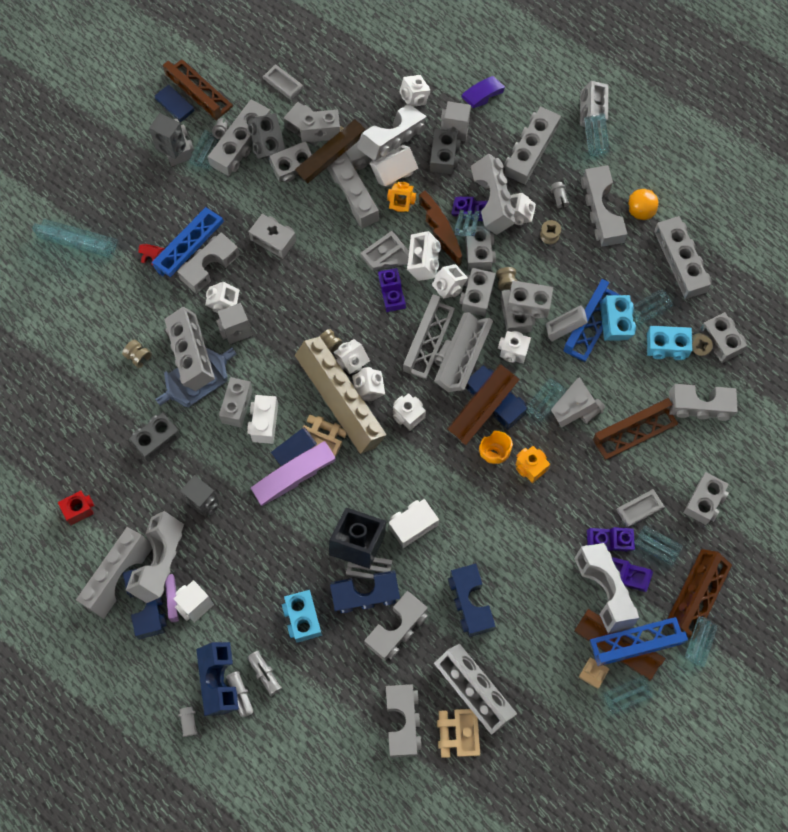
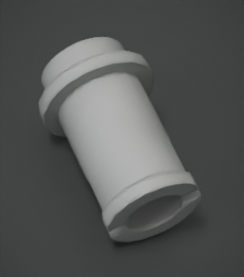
[212,118,229,139]
[550,182,570,208]
[434,340,451,366]
[580,399,605,424]
[178,707,197,737]

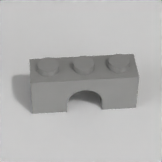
[177,232,240,294]
[669,384,737,421]
[364,590,428,661]
[386,684,421,758]

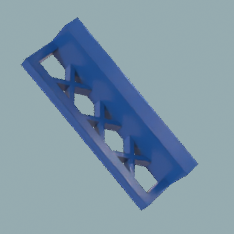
[152,207,224,277]
[563,279,619,362]
[590,617,688,667]

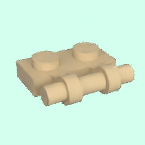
[303,415,347,458]
[437,709,480,758]

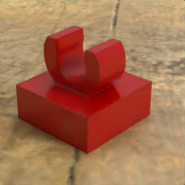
[138,244,165,265]

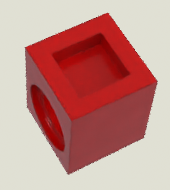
[58,491,95,525]

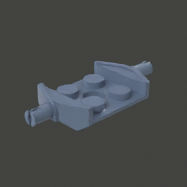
[155,348,237,407]

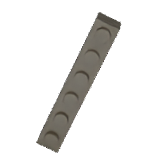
[295,336,387,454]

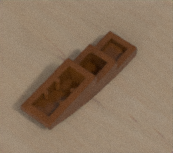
[419,190,462,266]

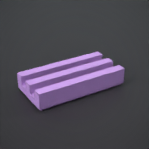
[165,574,179,622]

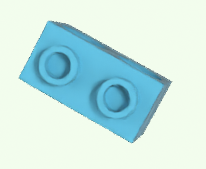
[600,295,636,341]
[647,326,692,360]
[282,590,322,643]

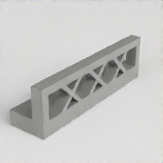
[403,294,455,379]
[434,312,493,392]

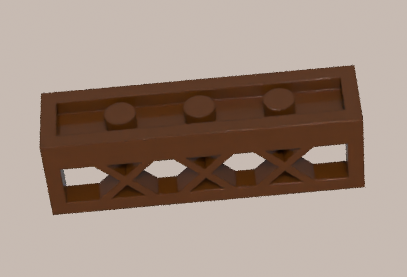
[163,59,233,121]
[447,364,520,445]
[593,398,678,460]
[666,549,732,641]
[574,609,666,681]

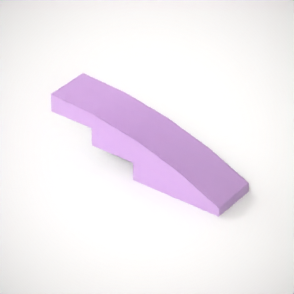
[251,441,336,506]

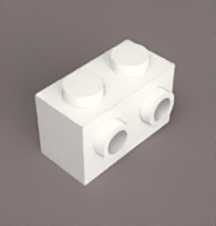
[369,144,418,187]
[407,231,441,281]
[248,395,278,444]
[388,499,439,548]
[173,580,214,623]

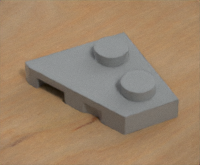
[360,231,409,271]
[551,377,598,428]

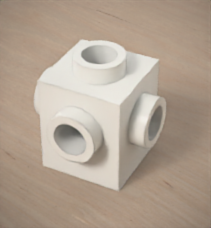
[400,75,430,107]
[510,193,536,225]
[432,264,468,298]
[205,282,239,313]
[498,331,531,364]
[334,339,370,374]
[352,367,385,401]
[393,393,426,431]

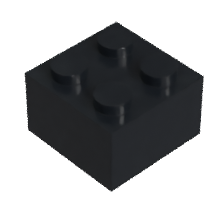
[329,507,386,569]

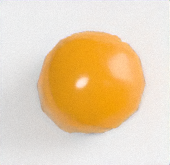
[628,189,658,220]
[479,431,513,464]

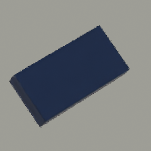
[155,85,195,122]
[271,427,317,466]

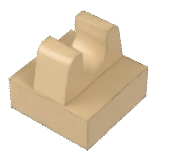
[579,657,609,689]

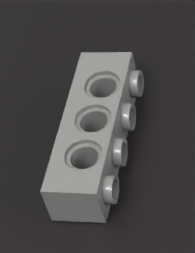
[207,99,271,176]
[503,106,561,185]
[654,216,712,299]
[164,307,215,391]
[434,643,517,735]

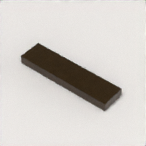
[295,119,366,184]

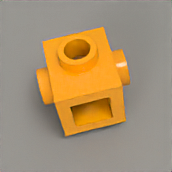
[387,182,416,212]
[516,446,550,483]

